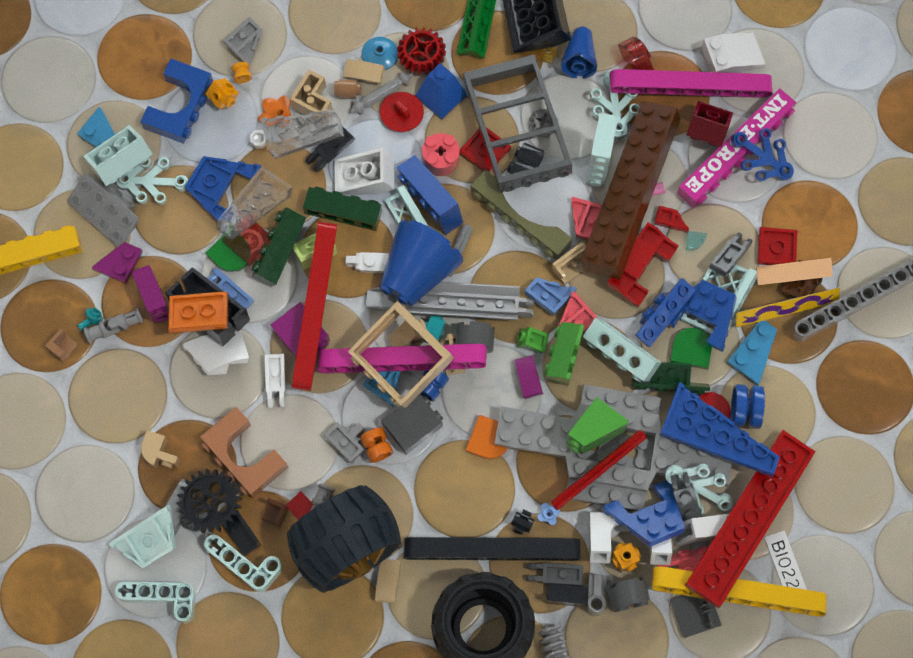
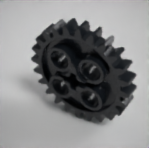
[177,469,242,534]

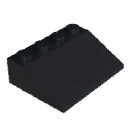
[503,0,571,53]

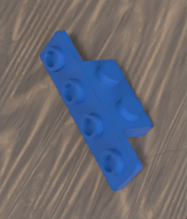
[635,278,695,347]

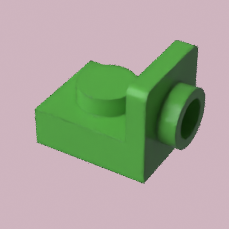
[516,327,549,353]

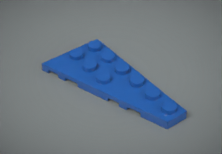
[660,382,780,477]

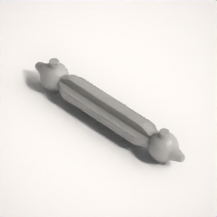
[350,72,413,114]

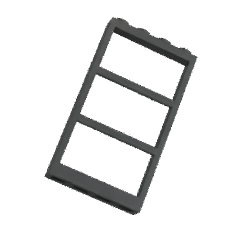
[463,55,572,193]

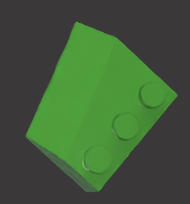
[544,322,584,386]

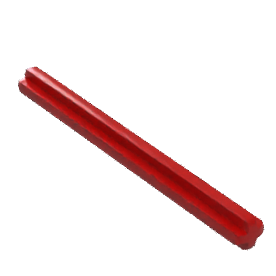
[551,430,646,510]

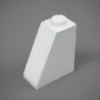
[673,514,729,547]

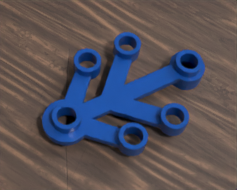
[731,128,794,182]

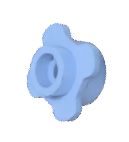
[538,503,560,525]

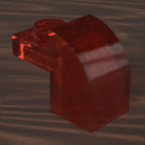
[618,36,654,70]

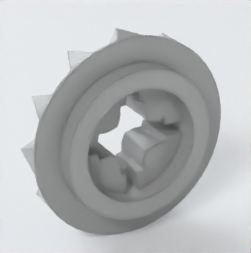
[529,108,558,137]

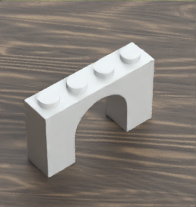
[589,512,672,565]

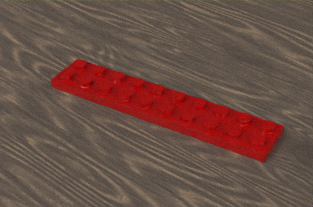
[685,430,816,609]

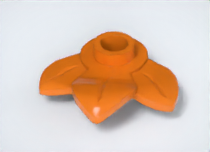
[258,95,291,125]

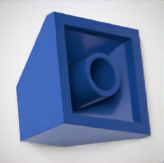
[415,63,467,120]

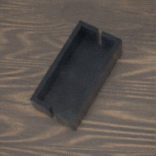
[165,267,250,346]

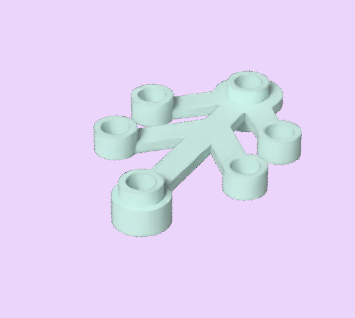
[590,70,640,138]
[116,157,188,205]
[665,464,733,514]

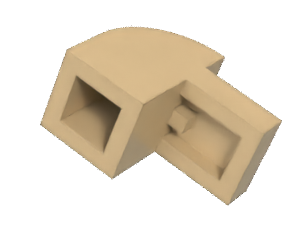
[141,430,181,469]

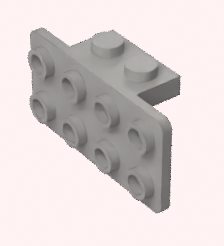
[68,174,139,247]

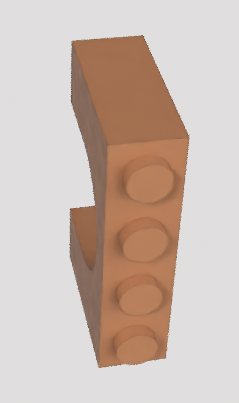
[200,407,289,498]

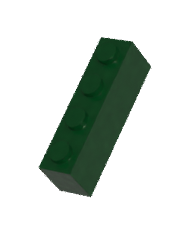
[303,187,382,231]
[251,207,306,287]

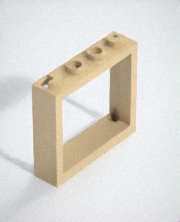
[348,301,455,408]

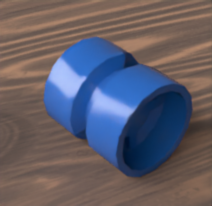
[416,370,449,402]

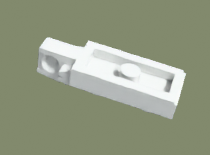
[346,252,389,273]

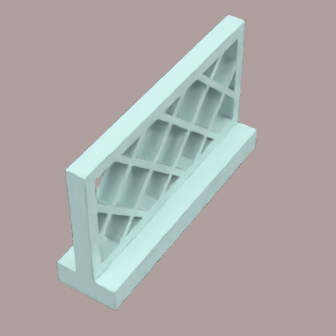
[681,256,757,334]

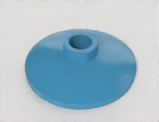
[362,37,398,70]

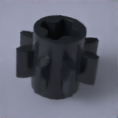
[511,509,535,535]

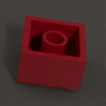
[686,101,733,147]

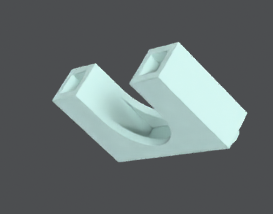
[586,113,618,187]

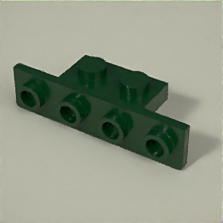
[631,361,710,394]

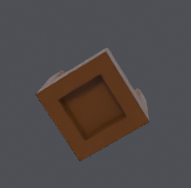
[262,498,288,527]

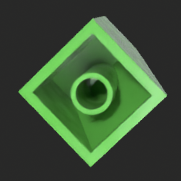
[566,397,629,455]

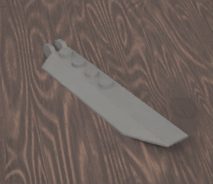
[366,282,534,320]

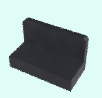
[226,510,261,556]
[546,583,588,608]

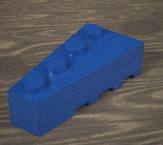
[397,155,464,235]

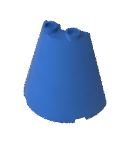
[379,219,463,306]

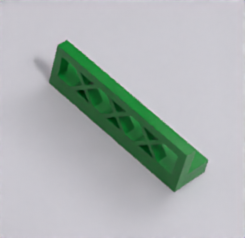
[457,0,496,59]

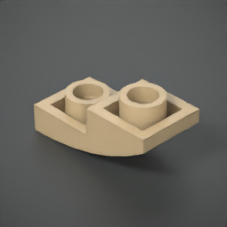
[343,59,385,84]
[375,559,401,603]

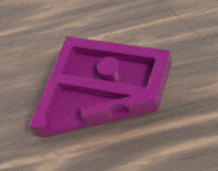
[92,242,143,284]

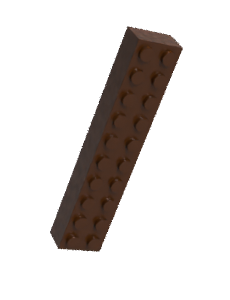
[581,101,681,280]

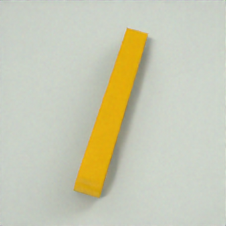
[652,567,827,617]

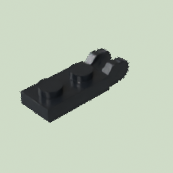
[305,126,355,172]

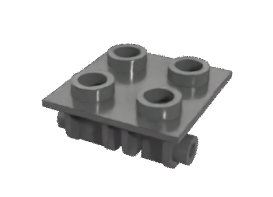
[670,595,722,638]

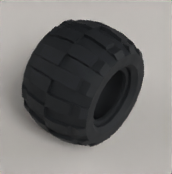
[431,572,535,658]

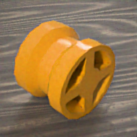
[231,62,252,83]

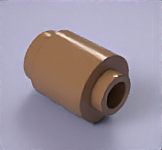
[334,79,361,98]

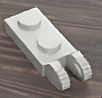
[265,354,286,408]

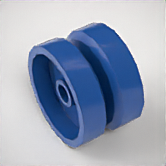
[731,384,765,429]

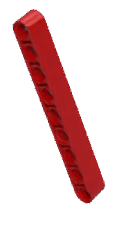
[292,221,338,391]

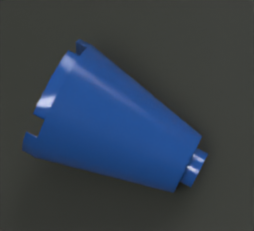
[561,26,597,79]

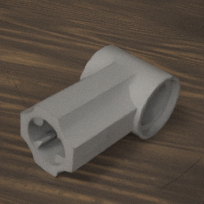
[586,574,606,616]

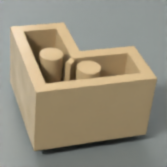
[290,69,333,125]

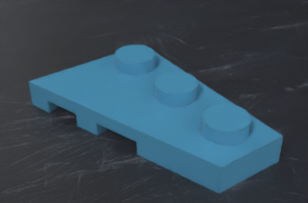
[727,320,777,386]

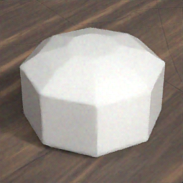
[250,130,268,149]

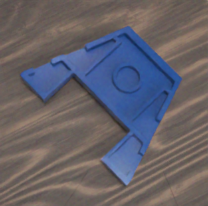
[185,156,261,229]
[668,280,737,352]
[602,480,684,547]

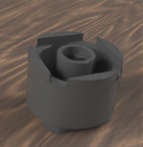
[455,321,495,353]
[605,576,650,612]

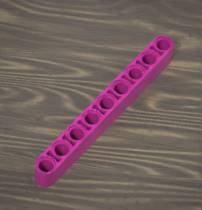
[609,69,773,98]
[317,344,487,374]

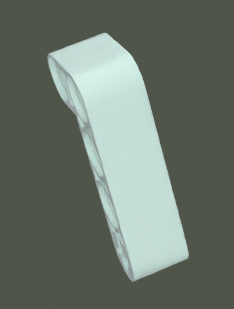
[204,534,283,592]
[115,582,196,624]

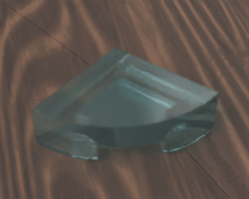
[686,231,707,251]

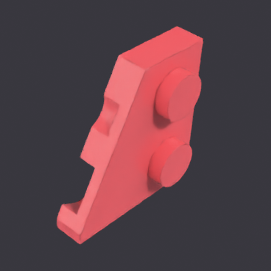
[571,197,602,240]
[558,291,598,332]

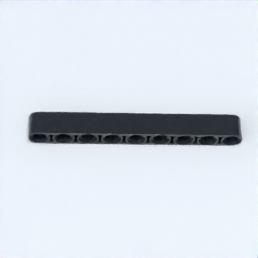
[404,537,581,561]

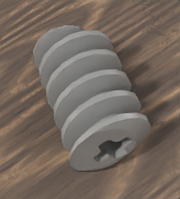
[538,626,570,658]

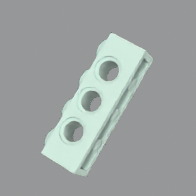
[583,318,662,382]

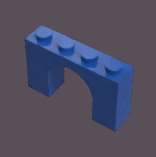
[140,58,213,144]

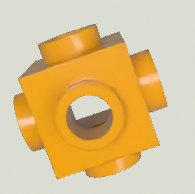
[205,78,239,109]
[611,542,641,573]

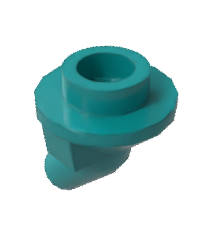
[77,307,103,331]

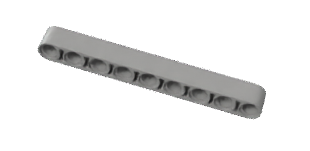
[792,259,913,342]

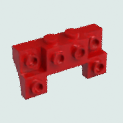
[607,222,679,308]

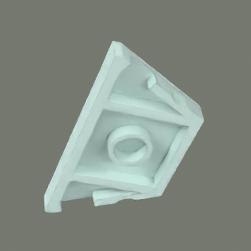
[108,505,176,568]

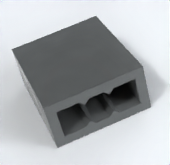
[382,394,443,455]

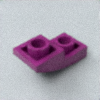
[514,355,543,399]

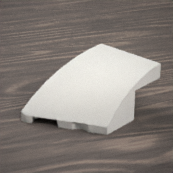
[183,330,249,375]

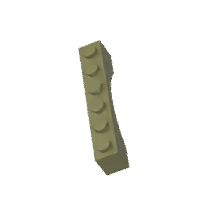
[471,170,572,260]

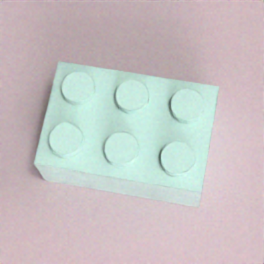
[83,125,153,186]

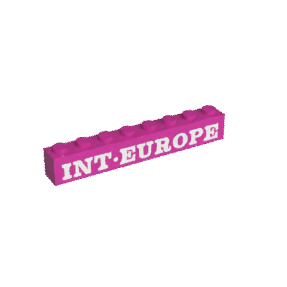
[677,88,796,208]

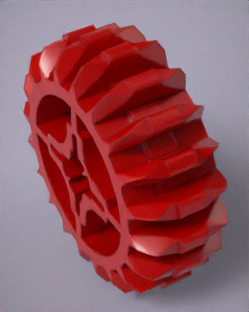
[397,27,446,76]

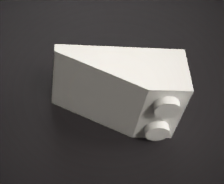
[701,33,766,73]
[334,147,395,195]

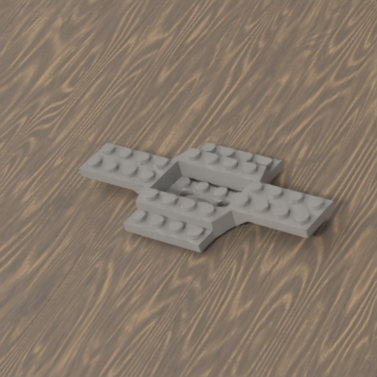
[494,384,732,511]

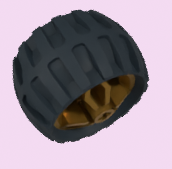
[287,485,401,593]

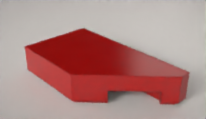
[654,206,689,233]

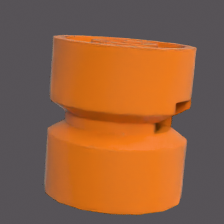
[360,427,393,463]

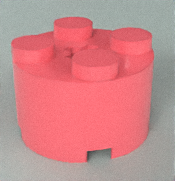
[422,133,459,176]

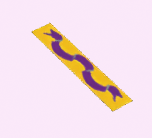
[736,287,840,327]

